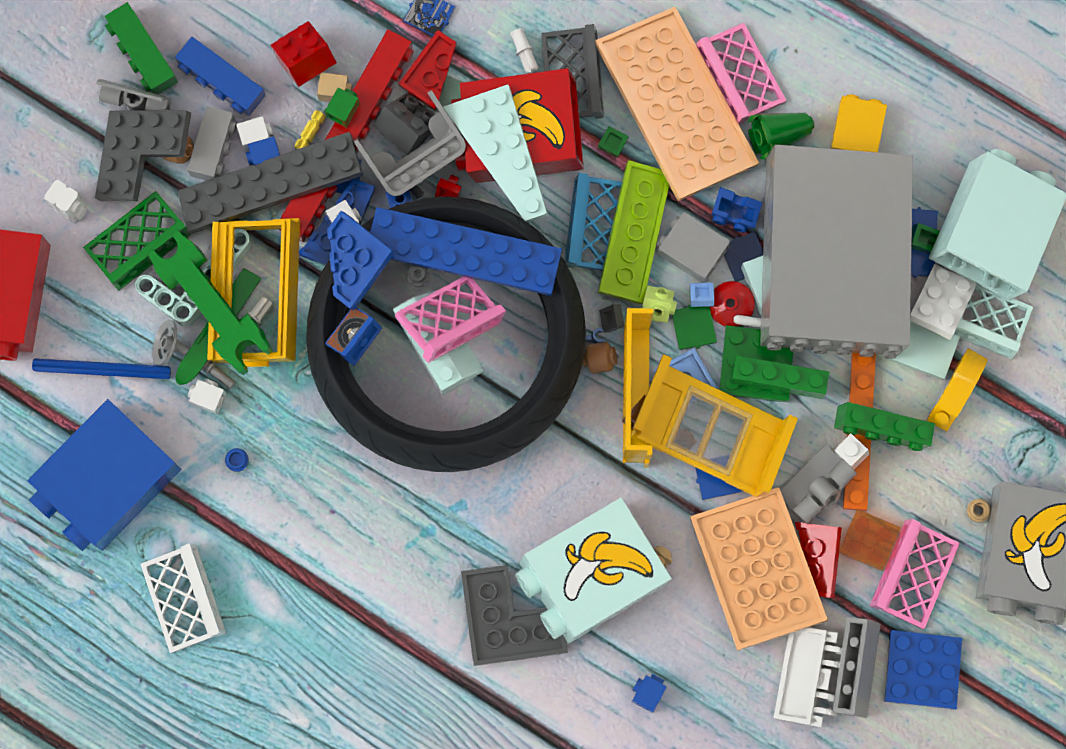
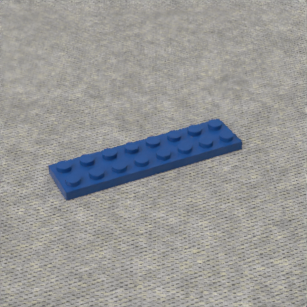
[370,207,562,296]

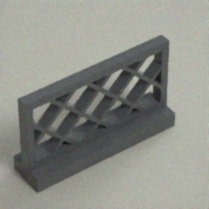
[541,24,604,119]

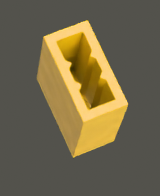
[830,94,887,153]

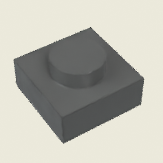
[599,304,624,333]

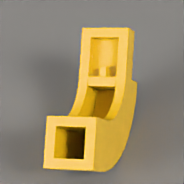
[927,348,988,432]

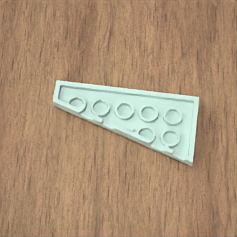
[443,85,549,222]

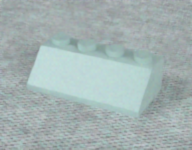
[393,290,484,396]

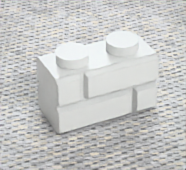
[44,180,87,223]

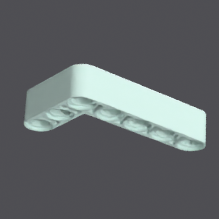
[135,229,252,327]

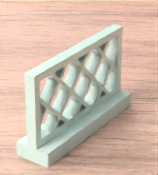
[954,284,1033,359]

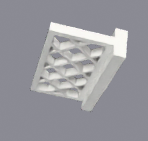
[141,543,226,653]

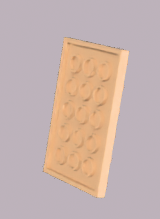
[690,487,828,651]

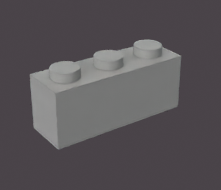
[187,106,237,180]

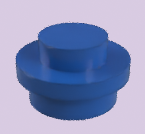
[225,448,249,472]

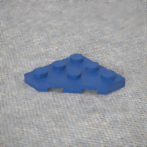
[327,211,395,310]

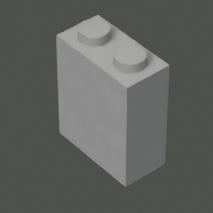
[657,212,730,283]

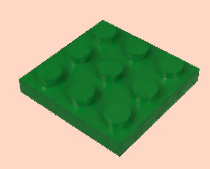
[719,325,793,403]

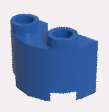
[712,187,763,233]

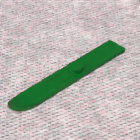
[175,268,261,385]

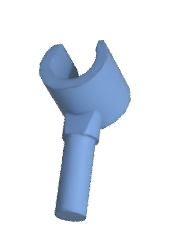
[586,328,605,344]

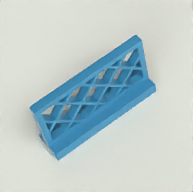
[565,173,622,271]

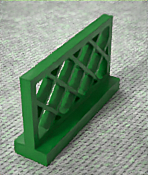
[83,191,191,291]

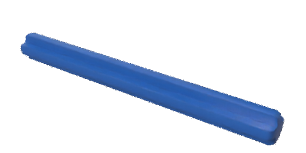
[32,358,171,379]

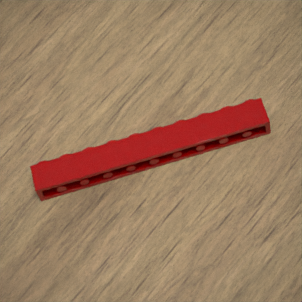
[279,29,414,242]

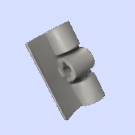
[96,79,171,110]
[780,445,857,524]

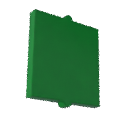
[672,305,717,350]

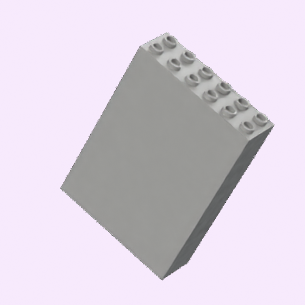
[760,144,913,359]

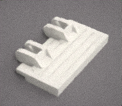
[774,627,842,728]

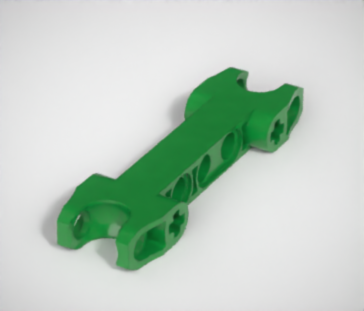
[148,229,273,375]

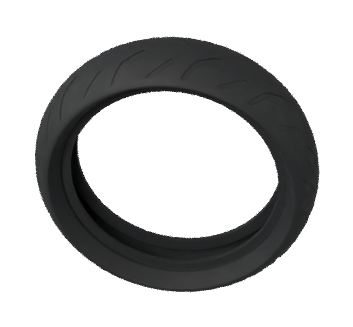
[306,197,586,472]

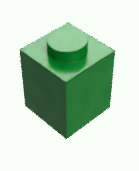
[325,88,360,128]

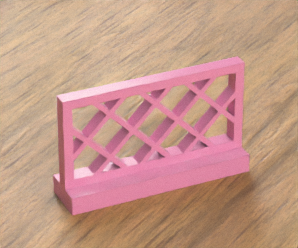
[696,23,786,125]
[395,277,506,363]
[870,519,960,629]

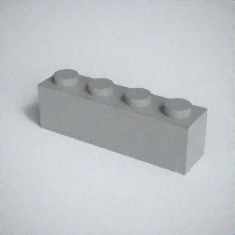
[833,617,881,718]

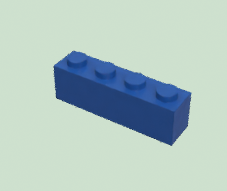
[175,36,266,116]

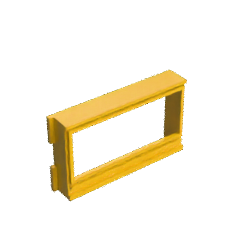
[207,218,300,367]
[623,308,653,468]

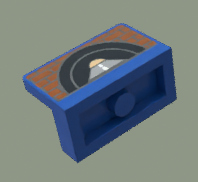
[326,307,382,366]

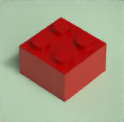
[270,21,337,87]

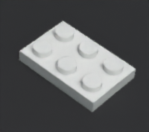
[910,264,977,340]

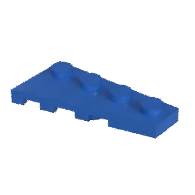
[299,178,375,266]

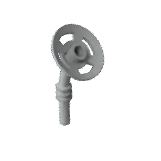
[152,320,236,389]

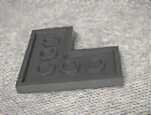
[95,110,191,201]
[461,565,568,666]

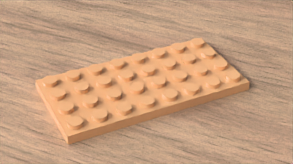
[595,7,759,201]

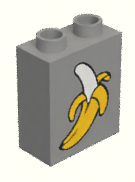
[976,481,1066,625]

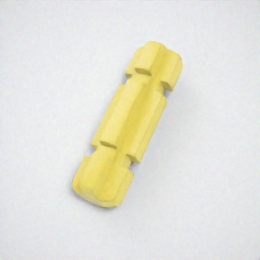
[294,110,325,150]

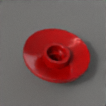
[709,281,755,327]

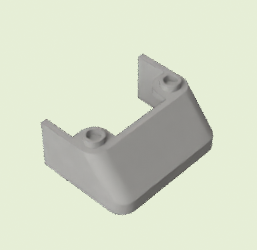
[354,90,466,196]

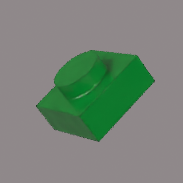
[598,126,629,158]

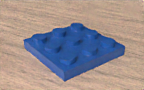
[884,630,962,710]

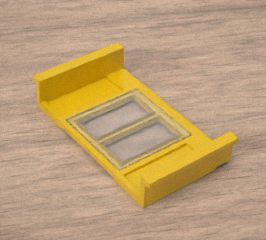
[631,354,798,497]

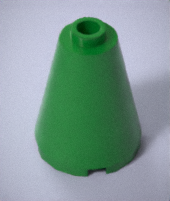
[748,113,814,159]

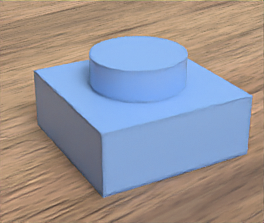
[690,282,714,307]

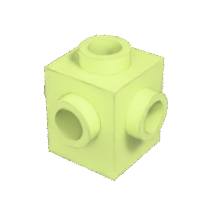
[642,285,677,323]

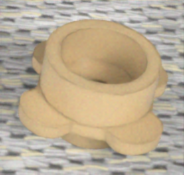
[653,546,672,568]

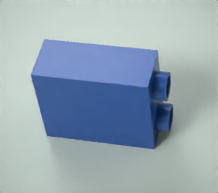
[27,399,182,551]

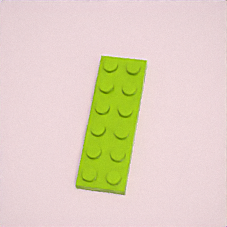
[597,160,669,305]

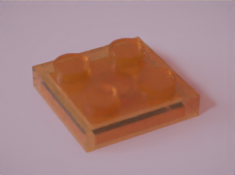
[839,509,901,572]

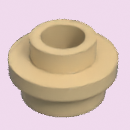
[967,499,991,522]

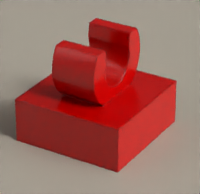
[435,174,462,197]

